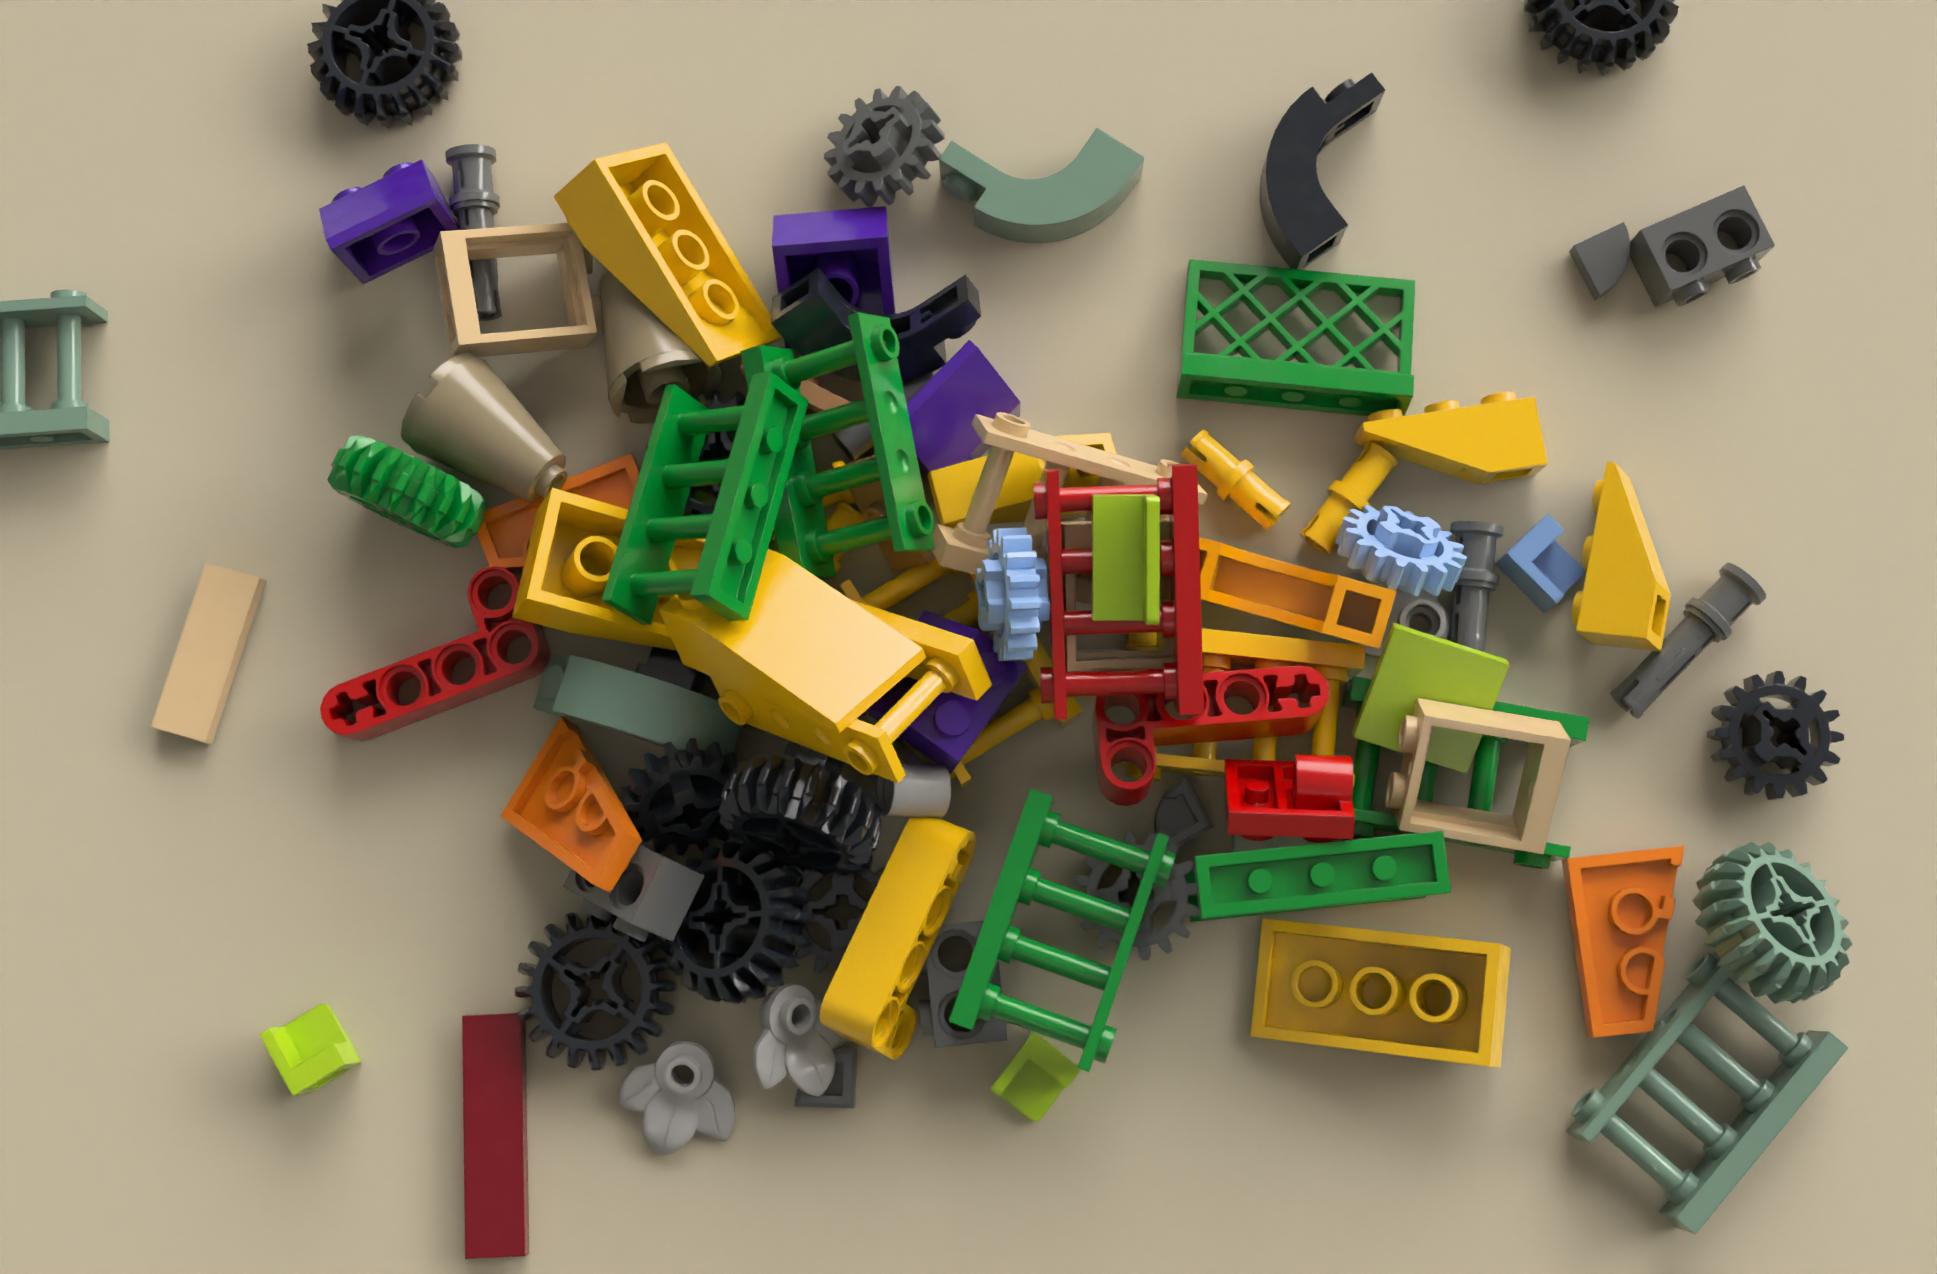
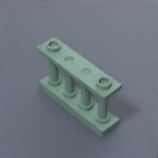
[0,289,110,450]
[1566,951,1848,1235]

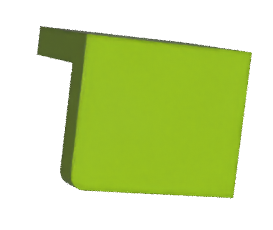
[259,1003,362,1096]
[989,1031,1081,1122]

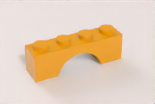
[1199,537,1397,649]

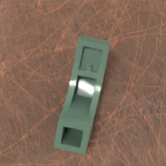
[939,128,1144,243]
[533,653,742,755]

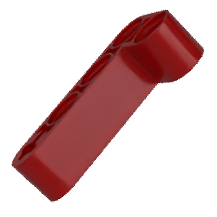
[320,566,550,741]
[1092,665,1329,806]

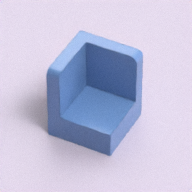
[1495,514,1584,613]

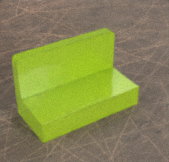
[1092,494,1160,625]

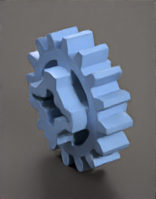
[1335,505,1467,596]
[975,527,1050,661]

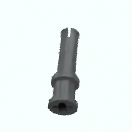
[445,144,502,321]
[1448,521,1504,652]
[1610,563,1766,719]

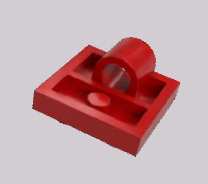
[1223,754,1355,843]

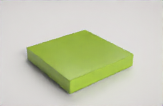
[1352,623,1510,774]

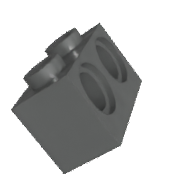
[1630,185,1775,307]
[563,844,704,942]
[919,920,1007,1048]

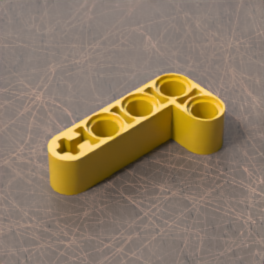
[820,817,977,1060]

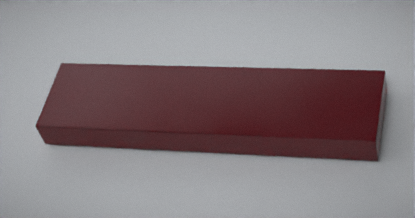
[462,1013,529,1259]

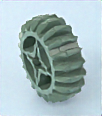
[1692,842,1853,1004]

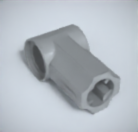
[867,737,951,818]

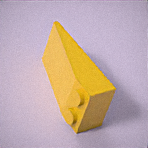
[553,142,783,367]
[512,488,706,651]
[658,549,926,733]
[1250,918,1511,1068]

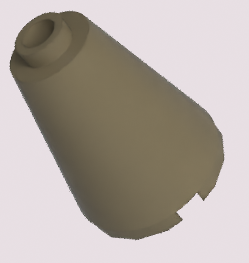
[600,270,722,424]
[401,351,567,503]

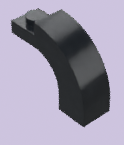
[1260,72,1385,270]
[771,267,981,382]

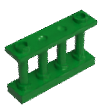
[741,312,935,580]
[601,372,809,625]
[1342,676,1589,869]
[949,788,1176,1072]
[1185,831,1451,922]

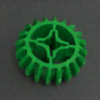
[327,435,488,548]

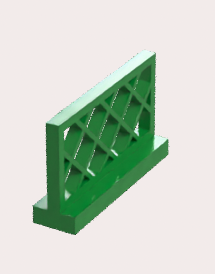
[1176,259,1415,416]

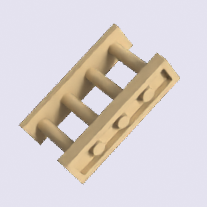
[932,412,1208,606]

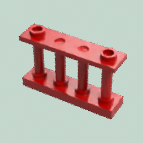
[1034,463,1204,720]

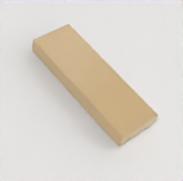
[151,562,266,744]

